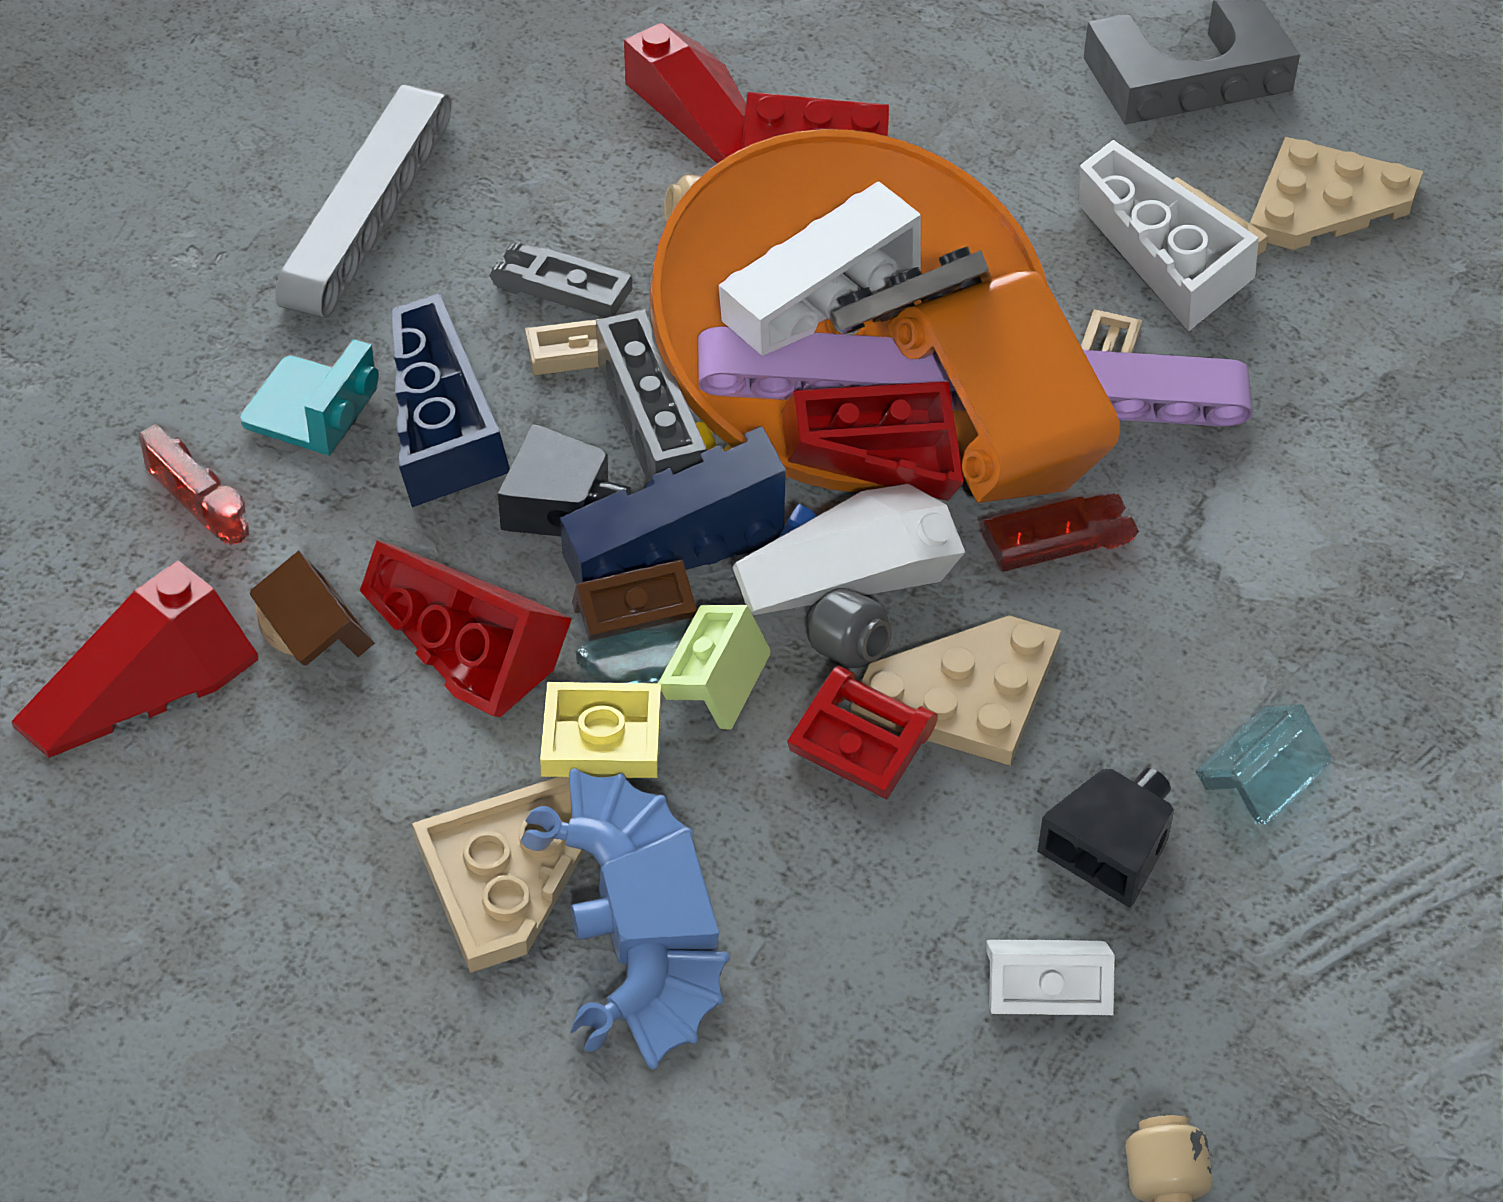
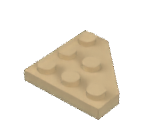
[1250,137,1423,250]
[851,615,1061,766]
[412,777,585,973]

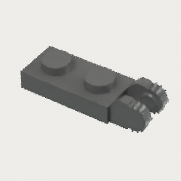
[489,242,632,318]

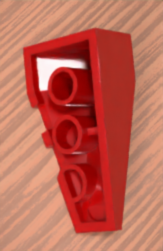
[624,23,746,164]
[12,560,259,758]

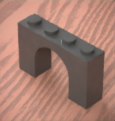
[1084,0,1300,125]

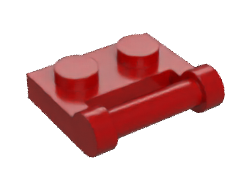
[787,666,938,800]

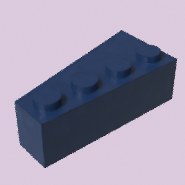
[391,293,510,507]
[560,426,786,584]

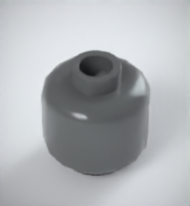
[808,588,891,668]

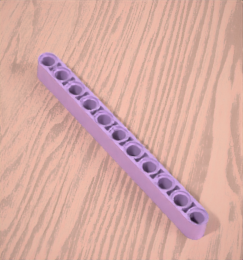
[698,327,1253,426]

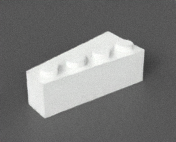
[1079,140,1259,332]
[719,181,921,356]

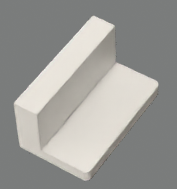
[986,940,1115,1015]

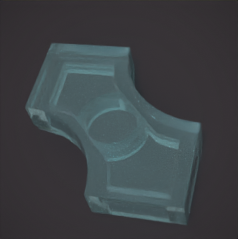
[576,619,693,683]

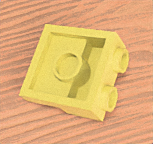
[540,682,661,778]

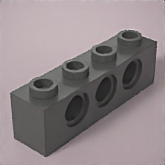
[596,309,706,482]

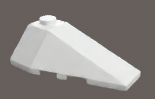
[732,484,965,615]

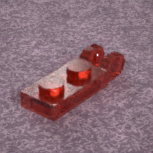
[139,424,249,545]
[983,493,1139,572]

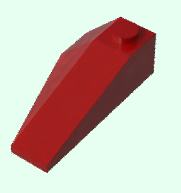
[359,540,572,717]

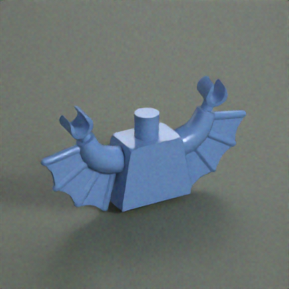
[521,768,730,1069]

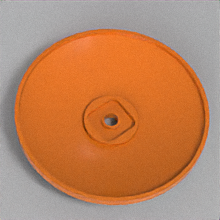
[649,129,1048,493]

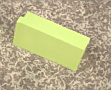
[658,605,771,729]

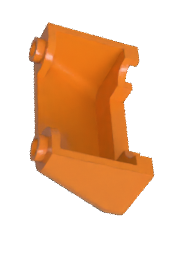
[887,271,1120,503]

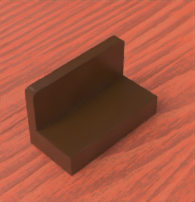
[250,550,375,666]
[572,560,697,642]

